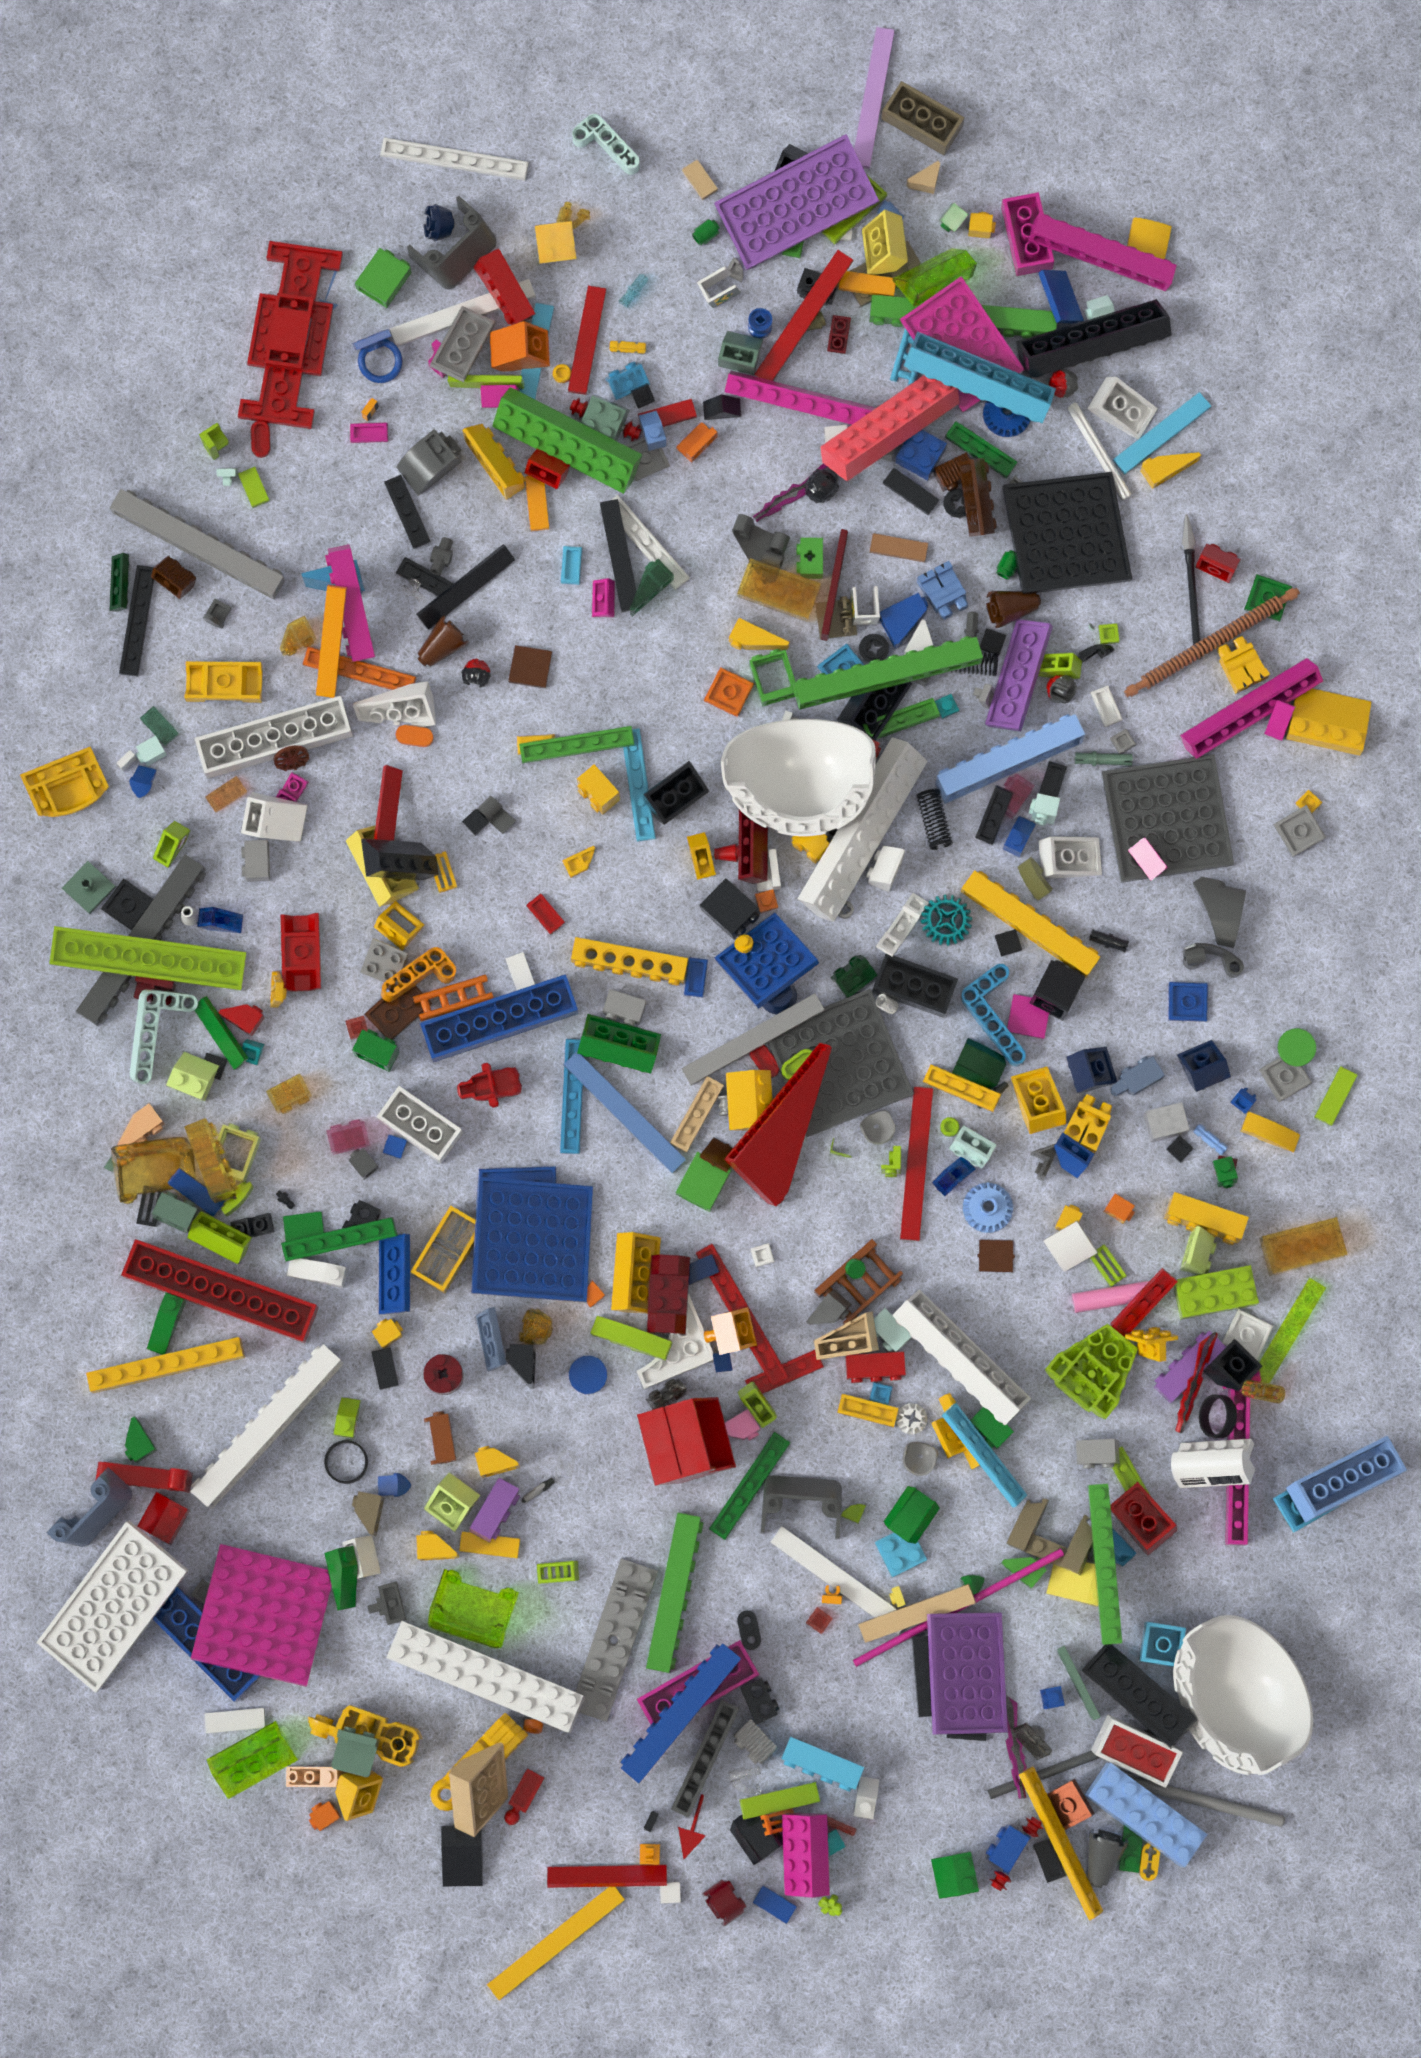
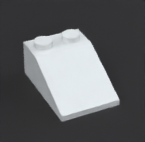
[1087,377,1158,440]
[1038,837,1102,878]

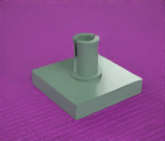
[62,861,116,914]

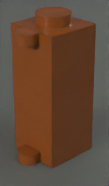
[424,1411,457,1465]

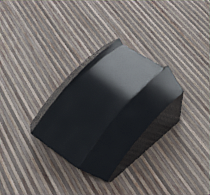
[730,1814,783,1865]

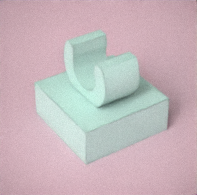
[217,468,238,486]

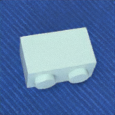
[874,1308,912,1352]

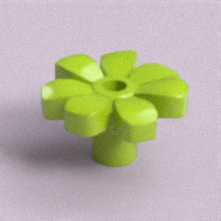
[818,1894,843,1916]

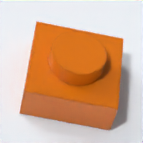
[755,889,778,913]

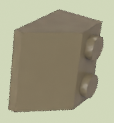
[352,1491,385,1537]

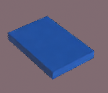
[1038,270,1084,324]

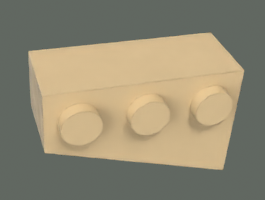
[814,1311,879,1360]

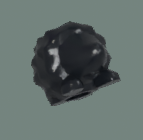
[805,469,839,503]

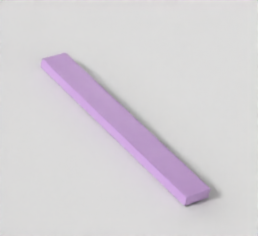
[854,27,895,169]

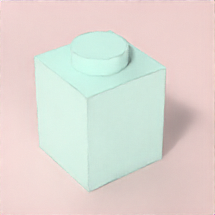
[1085,295,1114,320]
[136,736,167,767]

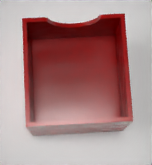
[637,1397,736,1486]

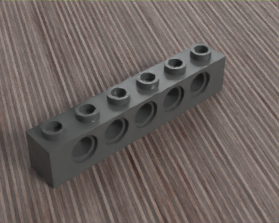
[671,1700,739,1818]

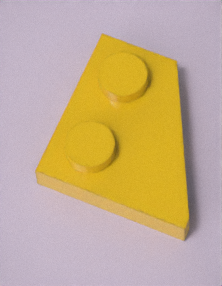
[270,971,287,1008]

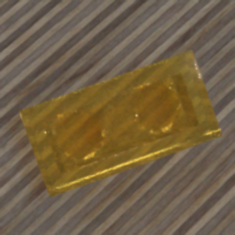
[266,1073,312,1114]

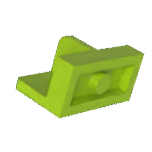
[199,423,229,460]

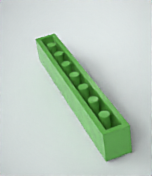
[1087,1484,1122,1645]
[646,1513,704,1673]

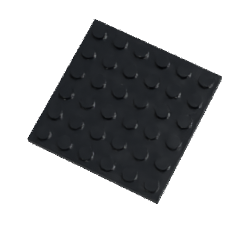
[1002,472,1132,594]

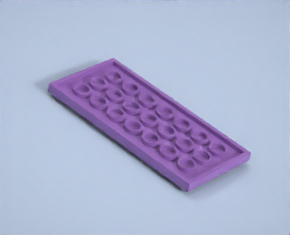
[714,134,880,270]

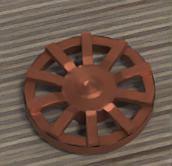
[273,745,309,772]

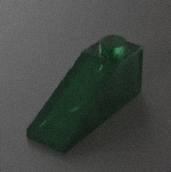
[630,559,674,617]

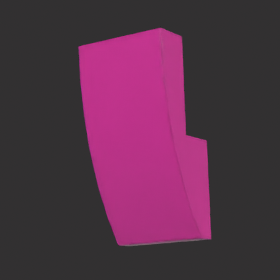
[1264,700,1296,741]
[276,772,309,802]

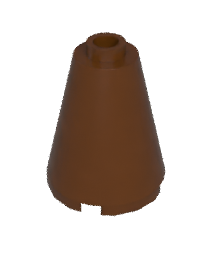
[986,591,1041,628]
[417,615,470,667]

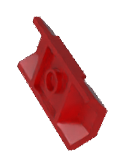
[280,913,321,992]

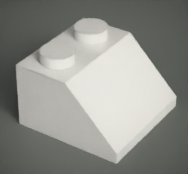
[866,846,905,892]

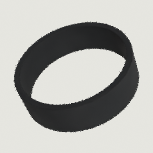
[1199,1394,1237,1438]
[324,1440,368,1484]

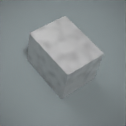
[1143,1102,1190,1142]

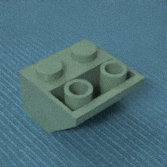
[718,331,763,375]

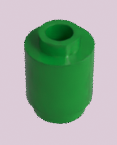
[692,219,720,246]
[996,550,1017,580]

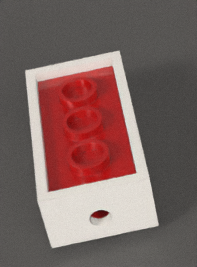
[1091,1714,1183,1788]

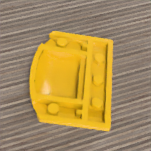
[20,746,109,817]

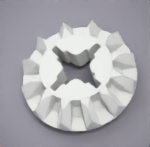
[896,1403,927,1435]

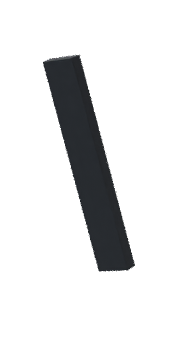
[600,499,640,613]
[416,544,515,630]
[119,565,154,677]

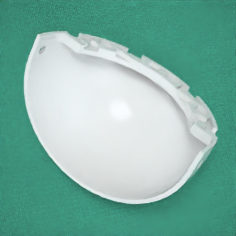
[721,719,876,836]
[1173,1615,1313,1775]

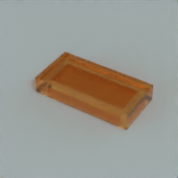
[205,776,247,813]

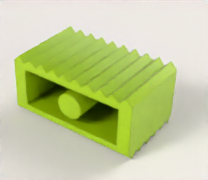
[737,1382,777,1428]

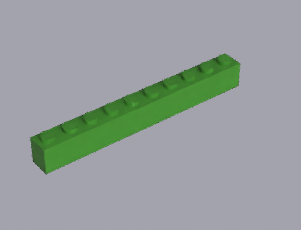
[869,295,1057,339]
[793,636,983,710]

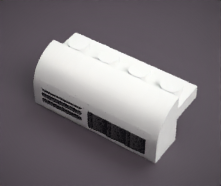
[1171,1439,1255,1488]

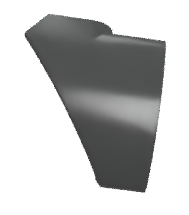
[732,514,790,585]
[1193,877,1246,948]
[1182,943,1244,978]

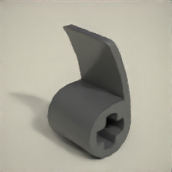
[477,795,516,834]

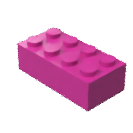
[1001,192,1054,276]
[782,1812,830,1898]

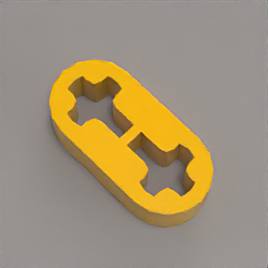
[1139,1843,1160,1881]

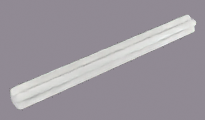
[1068,403,1131,500]

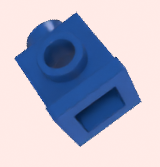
[1040,1686,1065,1710]

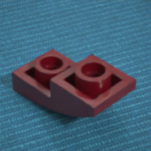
[827,315,851,354]

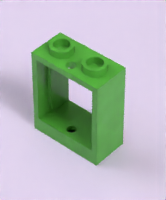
[749,649,796,707]

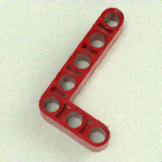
[95,1462,193,1493]

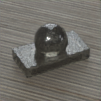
[1011,1723,1053,1760]

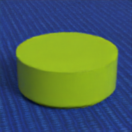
[940,1117,960,1137]

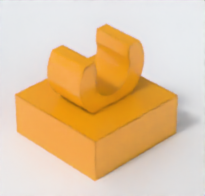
[822,1585,843,1604]
[640,1844,660,1865]

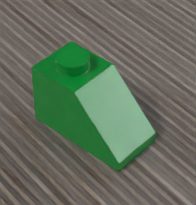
[125,1416,157,1463]

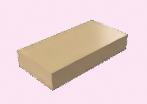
[682,160,718,200]

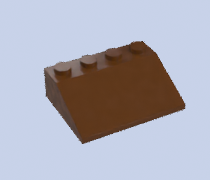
[959,458,997,537]

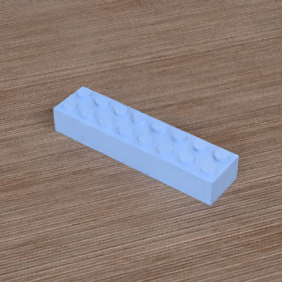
[935,714,1085,804]

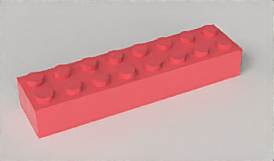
[821,375,959,481]

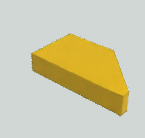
[562,846,595,878]

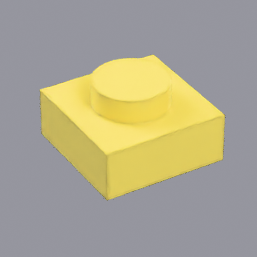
[889,1586,906,1608]

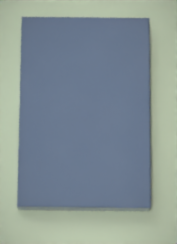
[476,1307,507,1372]

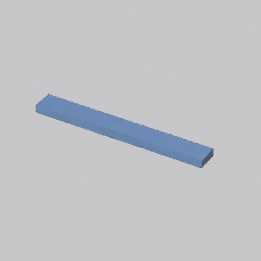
[563,1052,686,1173]

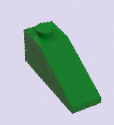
[147,1292,186,1355]
[324,1546,358,1611]

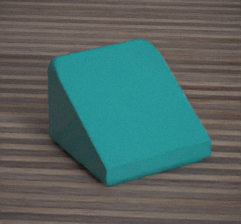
[242,1039,265,1065]

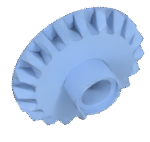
[963,1182,1013,1233]

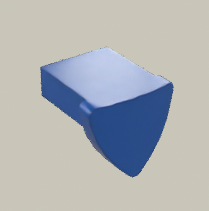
[129,765,157,798]
[378,1473,411,1497]

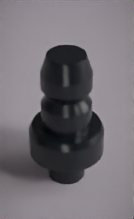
[276,1190,295,1209]

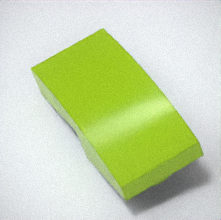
[221,1181,254,1217]

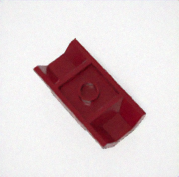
[647,1254,690,1335]

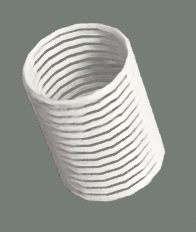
[876,994,898,1014]

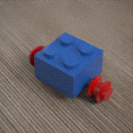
[985,1817,1044,1892]

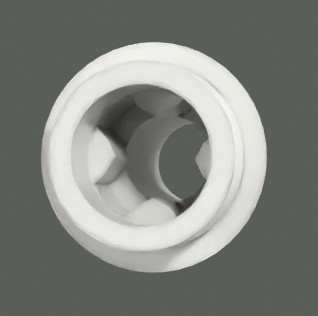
[180,906,199,926]

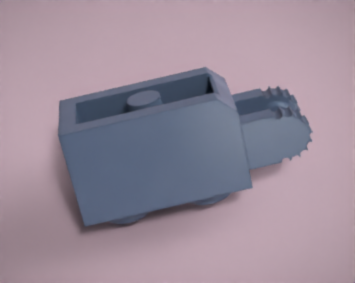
[1110,1056,1165,1097]

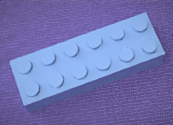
[1286,1436,1407,1523]
[1084,1763,1208,1867]

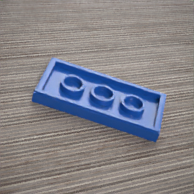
[479,1166,556,1183]
[379,1234,410,1315]

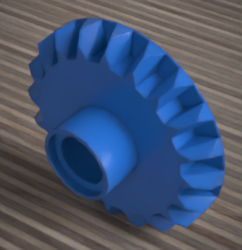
[983,401,1031,437]

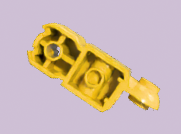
[308,1705,423,1767]
[430,1713,528,1811]

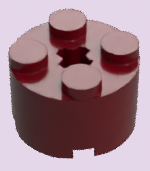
[423,1354,464,1395]
[702,1879,746,1927]

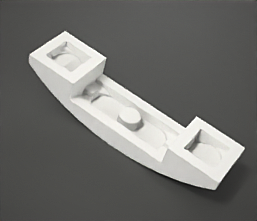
[876,893,929,957]

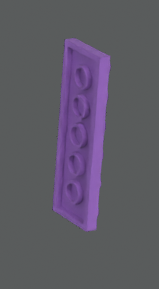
[985,619,1053,732]

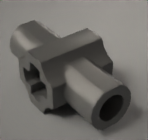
[430,537,453,575]

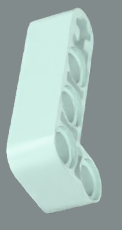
[572,114,640,175]

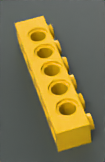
[571,937,688,986]

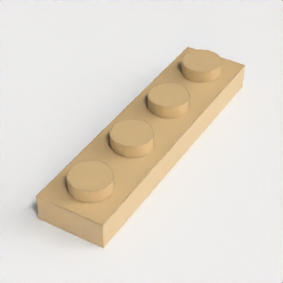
[670,1076,724,1153]

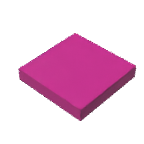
[1007,994,1049,1039]

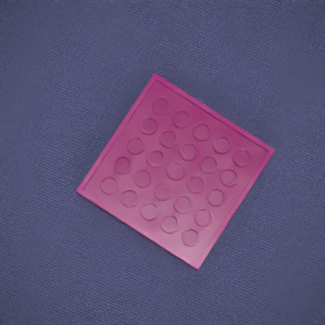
[191,1544,332,1687]

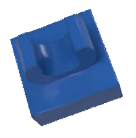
[1230,1088,1257,1114]

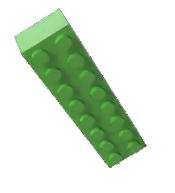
[492,387,643,494]

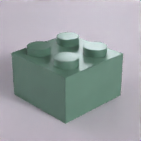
[152,1191,197,1233]

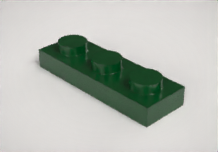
[109,553,129,612]

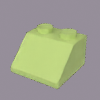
[166,1052,219,1101]
[424,1472,481,1532]

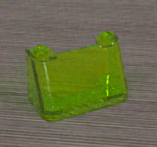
[427,1569,519,1648]

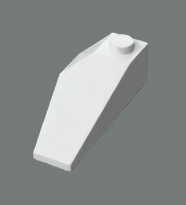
[353,681,436,727]

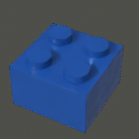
[895,430,947,481]

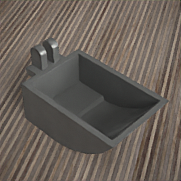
[396,429,461,496]

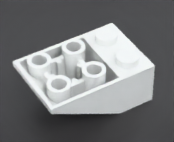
[241,792,308,841]

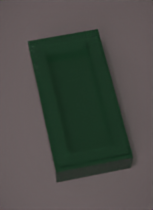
[140,706,179,746]

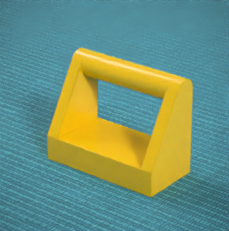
[374,901,425,951]

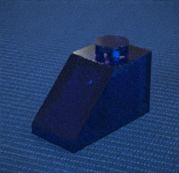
[197,907,243,933]
[932,1157,976,1197]

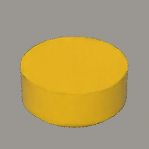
[553,364,571,383]

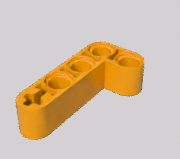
[381,947,456,1002]

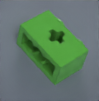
[796,538,823,579]

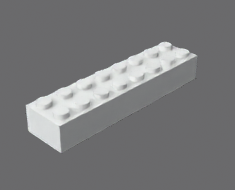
[194,696,353,779]
[892,1289,1031,1425]

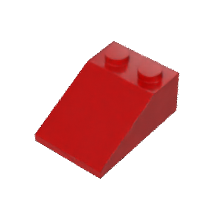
[1110,1482,1177,1556]

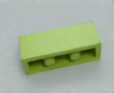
[187,1211,252,1264]

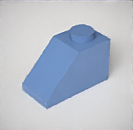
[639,411,667,451]

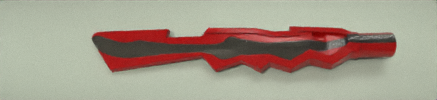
[1175,1332,1218,1433]

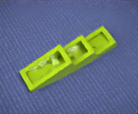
[590,1316,672,1361]

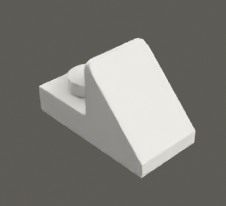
[854,1777,879,1819]

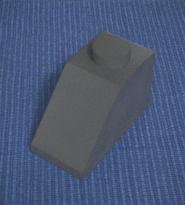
[806,1290,852,1324]

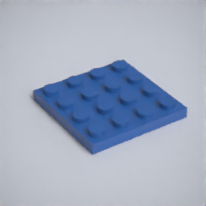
[714,913,819,1009]

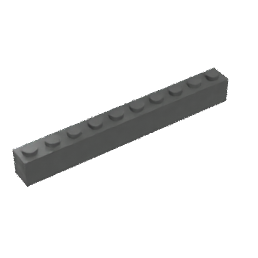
[76,855,206,1026]

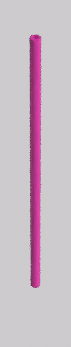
[853,1548,1064,1667]

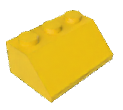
[726,1070,773,1131]

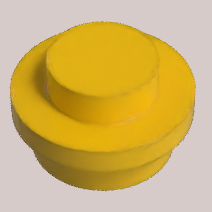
[734,935,754,953]

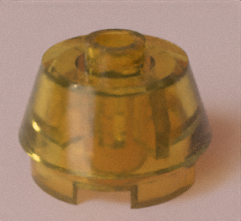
[519,1308,553,1345]

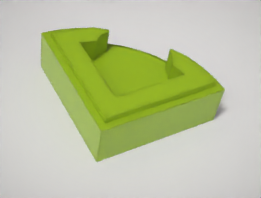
[841,1504,866,1524]

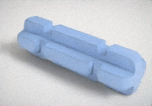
[1193,1124,1228,1155]

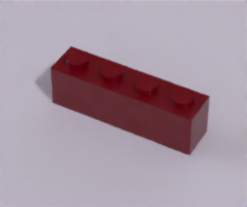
[738,809,768,884]

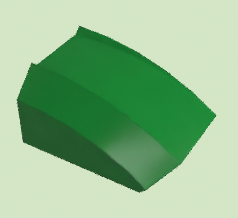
[883,1486,940,1544]

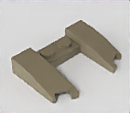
[1007,1499,1093,1576]

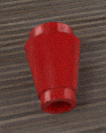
[714,844,739,862]

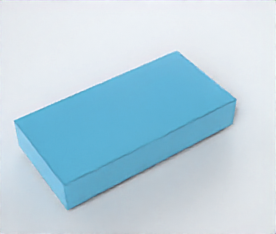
[561,546,582,585]

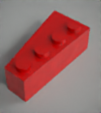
[473,248,535,325]

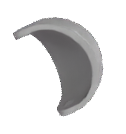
[860,1110,895,1145]
[903,1442,939,1476]

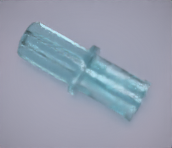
[618,274,648,308]

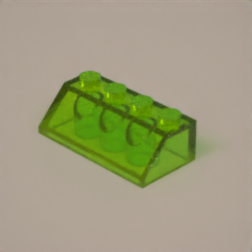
[893,248,977,307]
[206,1721,298,1799]

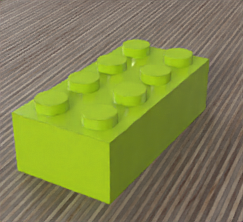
[1173,1265,1259,1320]

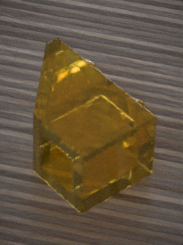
[279,615,316,656]

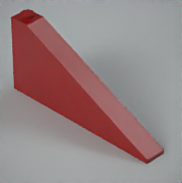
[724,1043,832,1207]

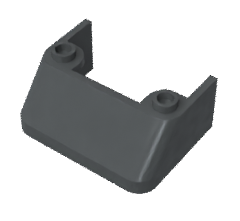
[407,195,497,289]
[760,1475,842,1540]

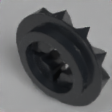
[943,489,966,519]
[859,634,889,662]

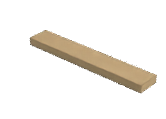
[858,1584,976,1643]

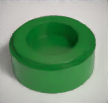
[845,1258,866,1279]

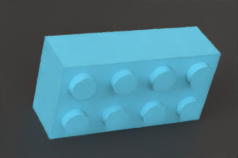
[781,1737,864,1792]

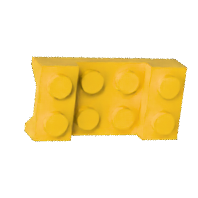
[184,661,263,703]

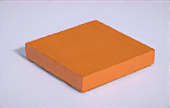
[704,667,754,717]

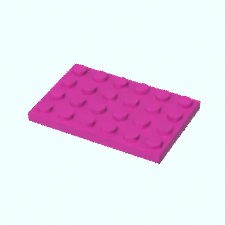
[899,276,1025,413]

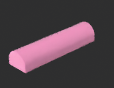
[1072,1281,1149,1313]

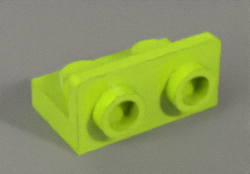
[881,1146,901,1178]

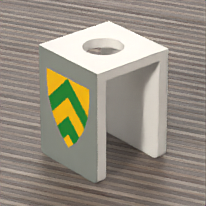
[697,266,741,308]
[850,586,880,625]

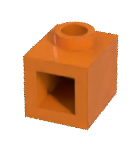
[309,1801,341,1831]

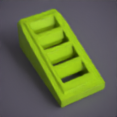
[537,1561,579,1584]

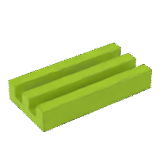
[1090,1244,1127,1287]

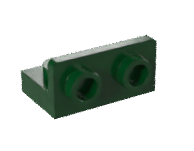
[830,955,877,998]

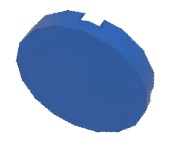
[569,1356,607,1395]

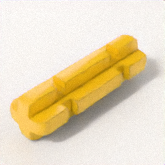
[609,341,646,354]

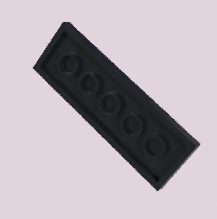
[1082,1644,1197,1749]

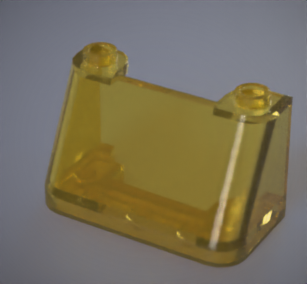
[111,1137,196,1204]

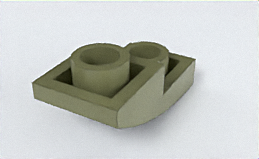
[1018,857,1053,901]

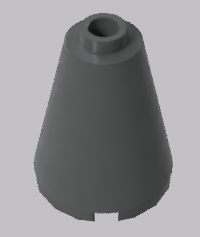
[1088,1829,1129,1888]

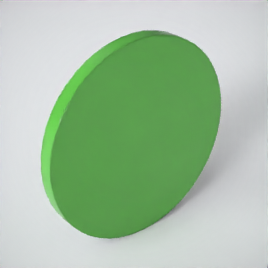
[1277,1028,1316,1067]

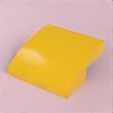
[1127,217,1172,259]

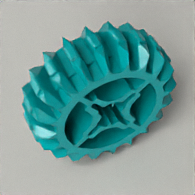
[921,895,972,946]

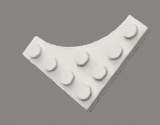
[637,1293,714,1389]

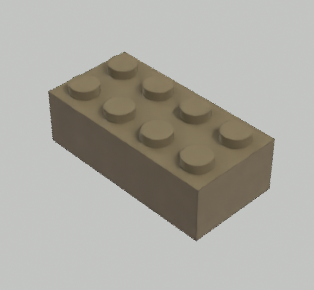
[881,81,965,155]

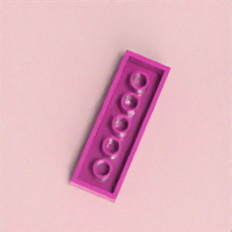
[637,1640,759,1724]

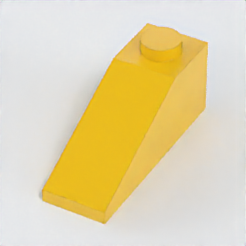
[1140,452,1201,489]
[729,618,790,650]

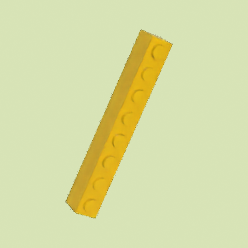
[961,870,1100,978]
[86,1337,245,1394]

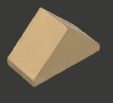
[906,161,940,194]

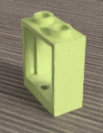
[207,1123,261,1182]

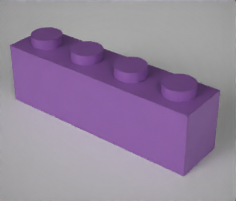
[1154,1330,1226,1403]

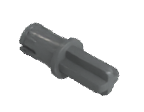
[964,612,979,638]

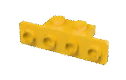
[931,1393,980,1469]

